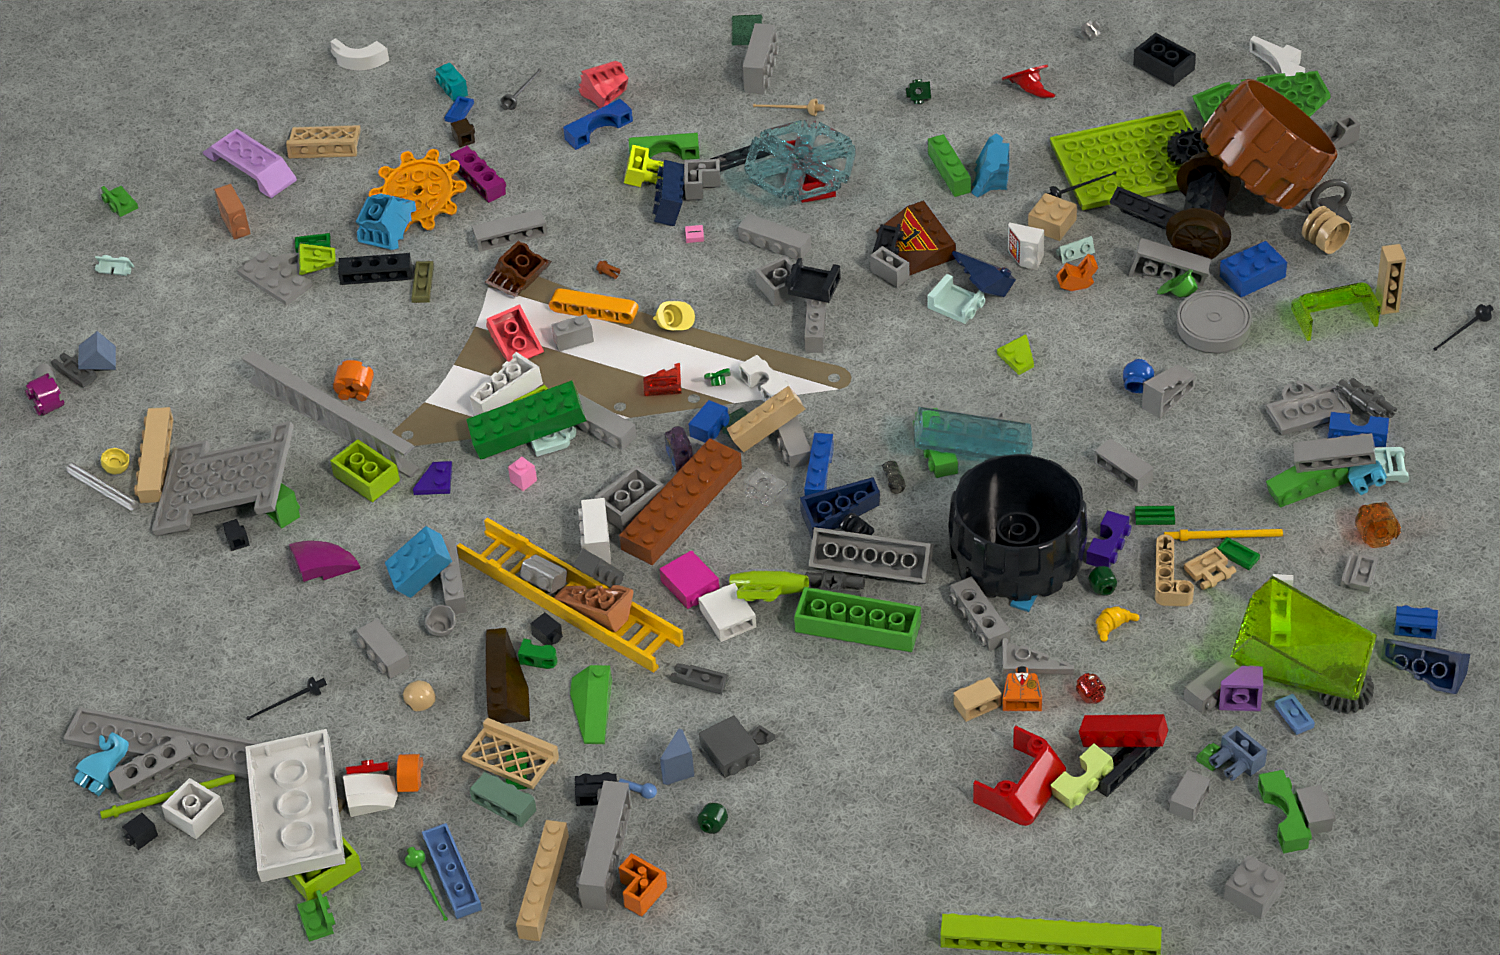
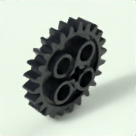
[1167,127,1209,166]

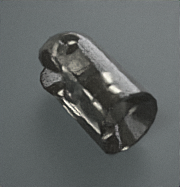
[882,461,906,494]

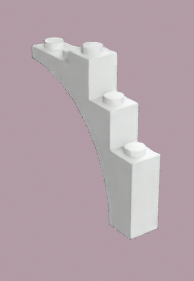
[1249,36,1305,76]

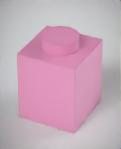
[508,457,537,491]

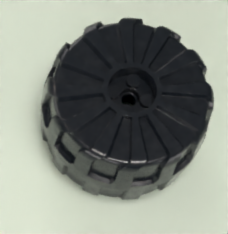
[948,454,1088,601]

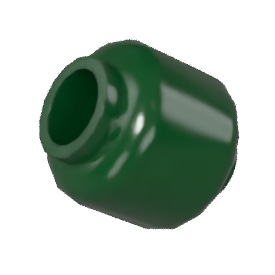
[1088,566,1117,596]
[697,803,728,834]

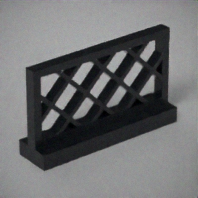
[1109,186,1179,230]

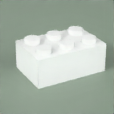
[578,498,611,564]

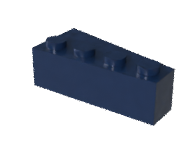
[800,477,880,539]

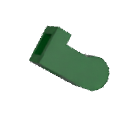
[518,638,558,669]

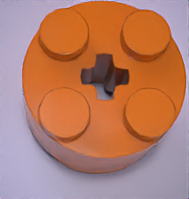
[333,360,374,401]

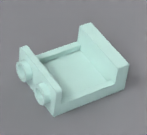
[927,274,985,324]

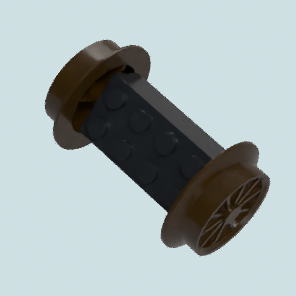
[1166,152,1241,260]

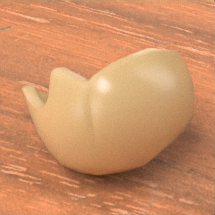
[403,680,435,711]

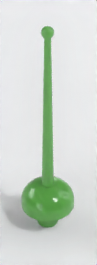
[405,847,448,921]

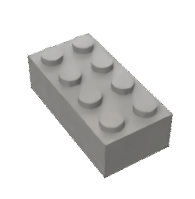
[743,23,779,94]

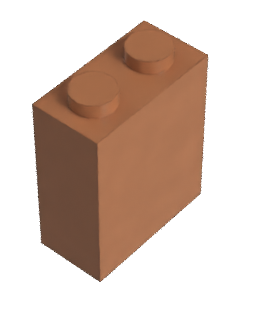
[214,184,251,240]

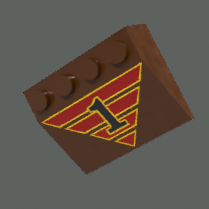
[876,200,956,276]

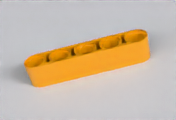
[549,288,639,324]

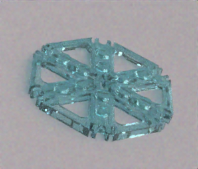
[744,120,856,201]

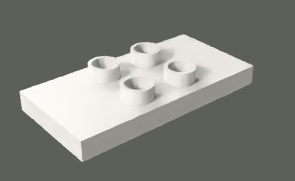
[245,729,345,882]

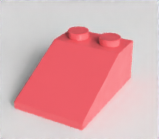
[486,304,544,362]

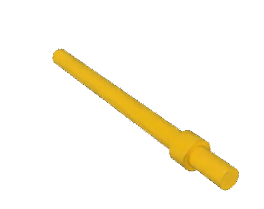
[1164,529,1283,541]

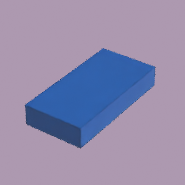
[444,96,474,123]

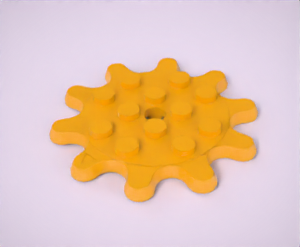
[369,149,467,233]

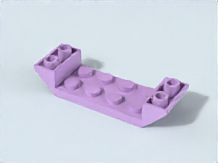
[203,129,297,198]

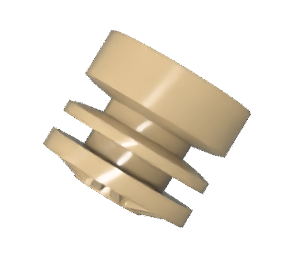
[1302,206,1351,254]

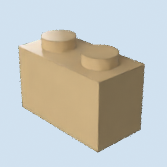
[954,677,1002,722]

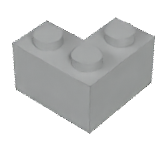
[684,159,721,200]

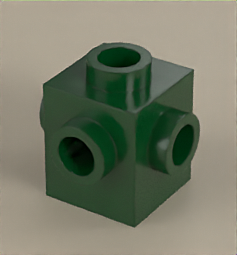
[906,79,932,104]

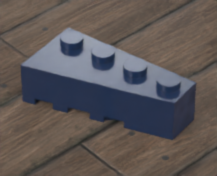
[652,160,684,226]

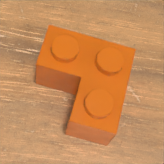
[619,853,667,917]

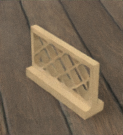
[286,125,361,158]
[462,718,559,790]

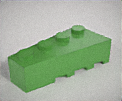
[1266,466,1350,508]
[254,483,300,529]

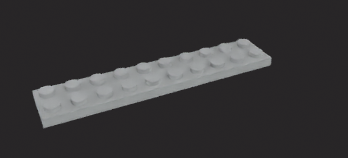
[63,707,263,779]

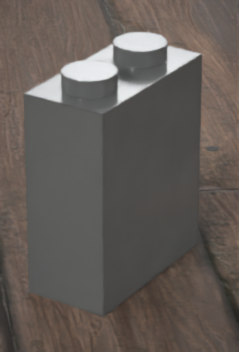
[699,715,760,778]

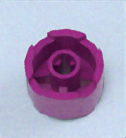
[25,373,65,416]

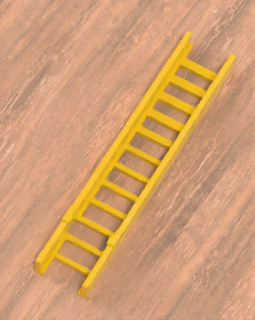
[457,517,684,673]

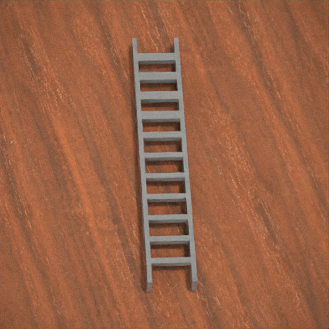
[242,350,420,478]

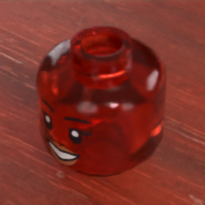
[1076,673,1106,704]

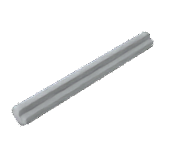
[66,463,138,511]

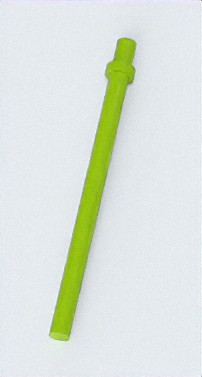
[100,774,236,819]

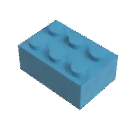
[385,526,452,598]

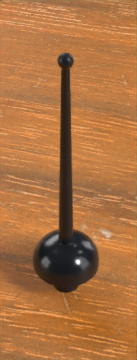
[1047,171,1117,199]
[1433,304,1494,351]
[246,676,327,720]

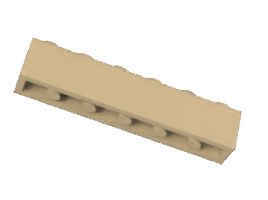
[134,407,173,503]
[516,820,569,941]

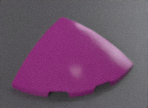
[289,540,361,582]

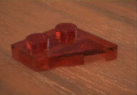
[643,363,682,396]

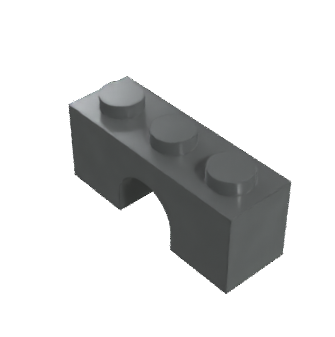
[573,548,625,588]

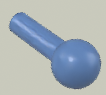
[619,778,657,799]

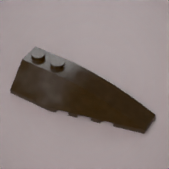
[486,628,530,724]

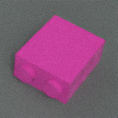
[659,550,720,609]

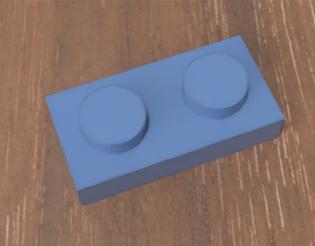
[1275,694,1315,735]

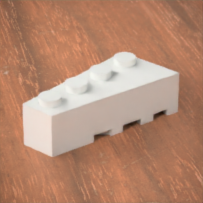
[470,352,543,415]

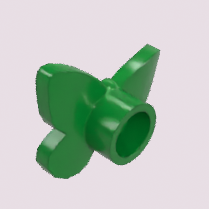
[704,368,731,387]

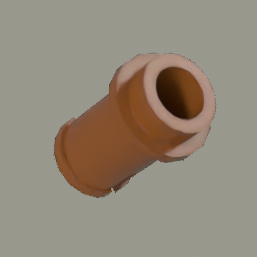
[596,260,621,279]

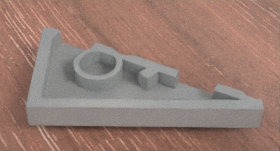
[1002,638,1074,674]

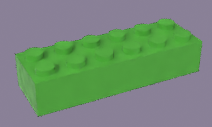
[794,587,921,652]

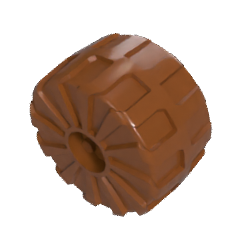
[1200,79,1338,209]

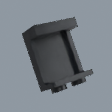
[785,258,841,303]

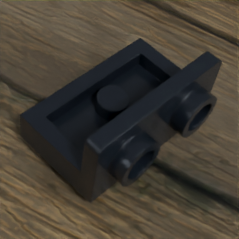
[872,224,904,255]

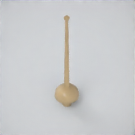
[753,99,824,116]

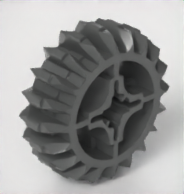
[1317,662,1374,714]

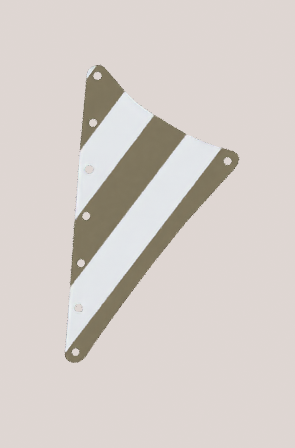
[392,277,852,446]

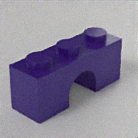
[1086,510,1132,568]

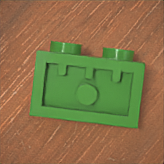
[101,186,138,217]
[297,890,336,942]

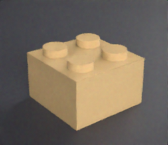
[1028,193,1077,241]

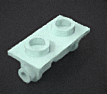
[1056,236,1095,263]
[95,255,134,276]

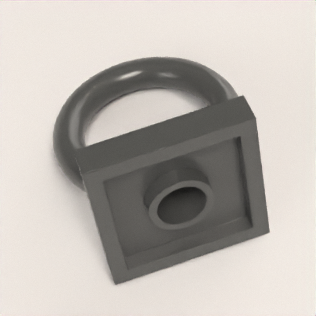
[1306,179,1353,223]

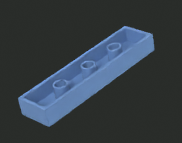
[422,823,482,919]

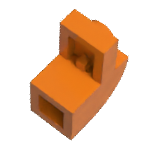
[1056,254,1098,291]
[397,754,423,792]

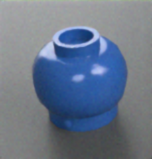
[1123,359,1154,393]

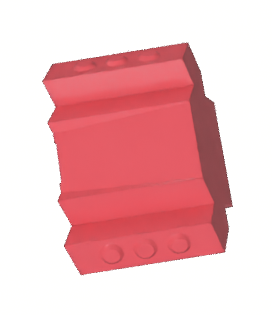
[578,61,629,108]

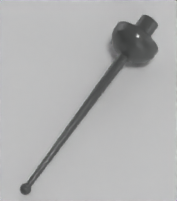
[501,69,541,110]

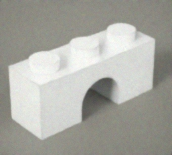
[739,355,791,401]

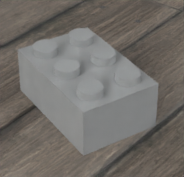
[595,465,663,531]

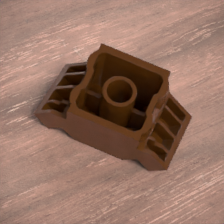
[485,240,552,297]

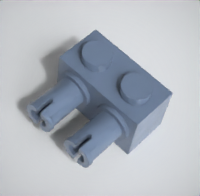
[1209,725,1267,781]

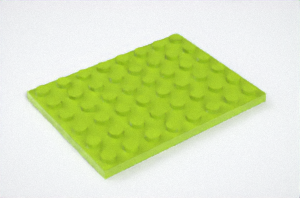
[1050,110,1193,210]

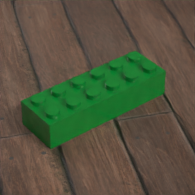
[466,380,587,460]

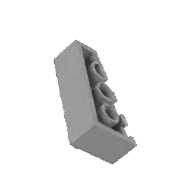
[1128,238,1211,286]

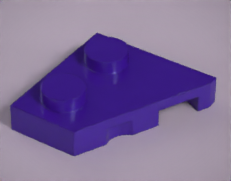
[413,461,453,495]

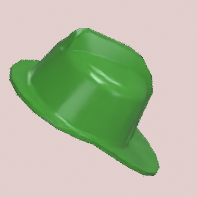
[1157,269,1198,298]

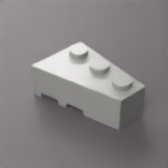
[1142,364,1196,419]

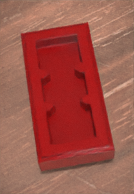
[346,760,390,774]

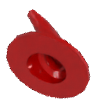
[1002,64,1056,98]

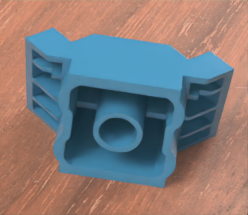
[971,133,1010,198]
[356,193,416,250]

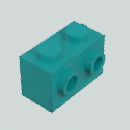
[435,62,468,102]

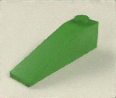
[570,665,612,744]

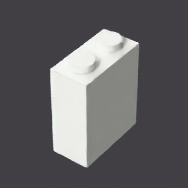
[699,583,756,642]

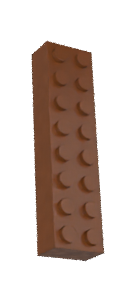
[619,438,742,566]

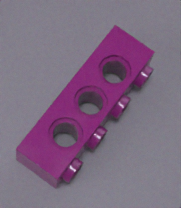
[450,146,506,203]

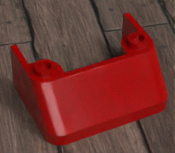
[973,725,1066,826]

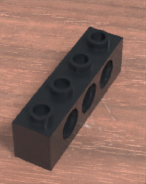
[338,253,412,285]

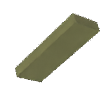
[411,261,434,303]

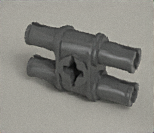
[1336,378,1397,418]
[800,571,865,596]

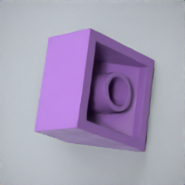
[1219,666,1263,711]

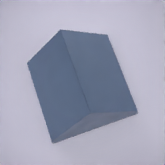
[78,331,116,370]
[660,729,694,785]

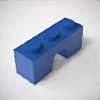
[1328,412,1389,447]

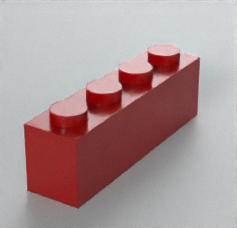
[1078,714,1168,747]

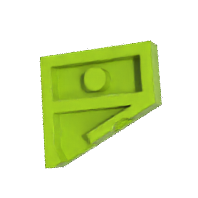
[299,244,336,275]
[997,334,1034,375]

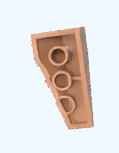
[553,585,634,632]

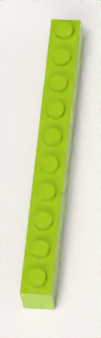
[940,913,1162,955]

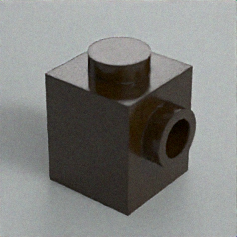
[450,118,475,148]

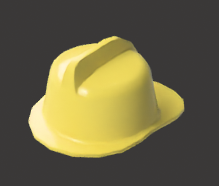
[653,301,695,330]

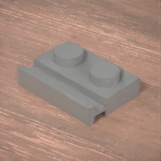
[1340,552,1379,592]

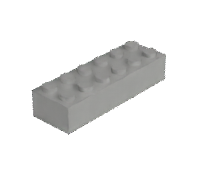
[809,527,934,583]
[576,781,632,911]

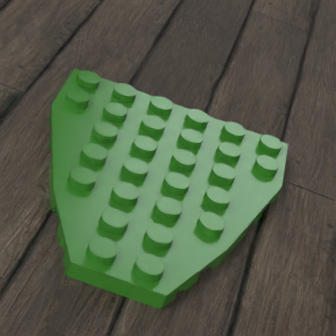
[1192,71,1331,124]

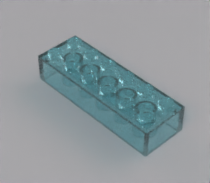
[913,407,1033,459]

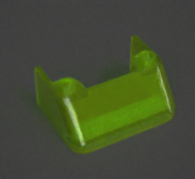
[1291,282,1381,341]

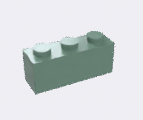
[470,772,536,828]

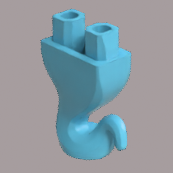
[1347,460,1387,495]
[73,732,129,796]

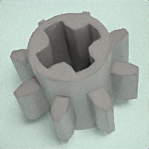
[1080,20,1101,40]

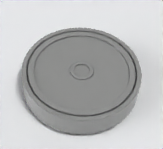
[1177,290,1252,353]

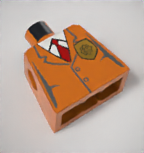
[1003,666,1042,711]

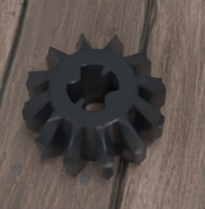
[840,513,875,535]

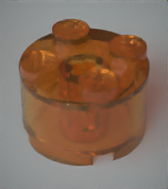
[1355,502,1401,548]

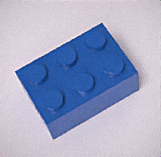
[1220,241,1287,298]

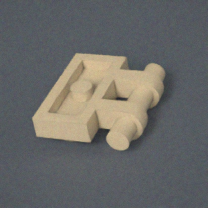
[1184,547,1236,590]

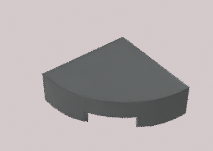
[749,725,775,745]

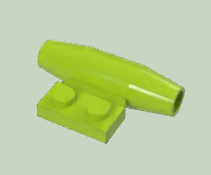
[729,570,809,602]

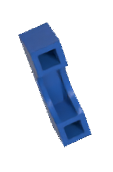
[563,99,633,150]
[804,433,834,496]

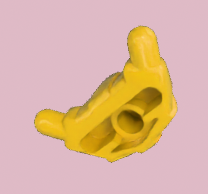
[1096,606,1140,642]

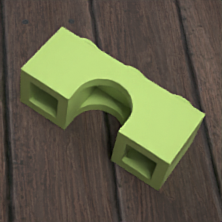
[1051,744,1114,809]

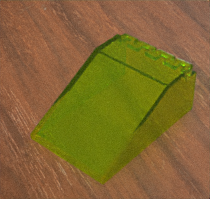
[1231,576,1377,701]

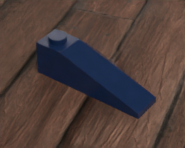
[952,250,1016,297]

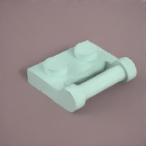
[1375,447,1409,483]

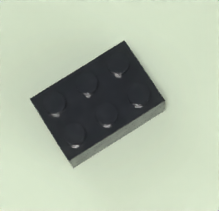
[1133,32,1196,87]

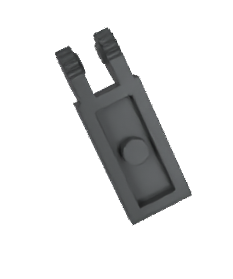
[51,353,97,388]
[669,663,729,695]

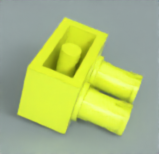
[624,145,663,187]

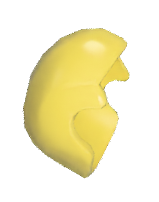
[101,448,130,475]

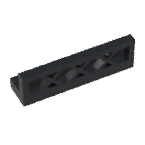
[1095,747,1160,797]

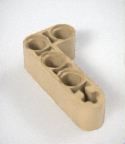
[1155,534,1194,606]

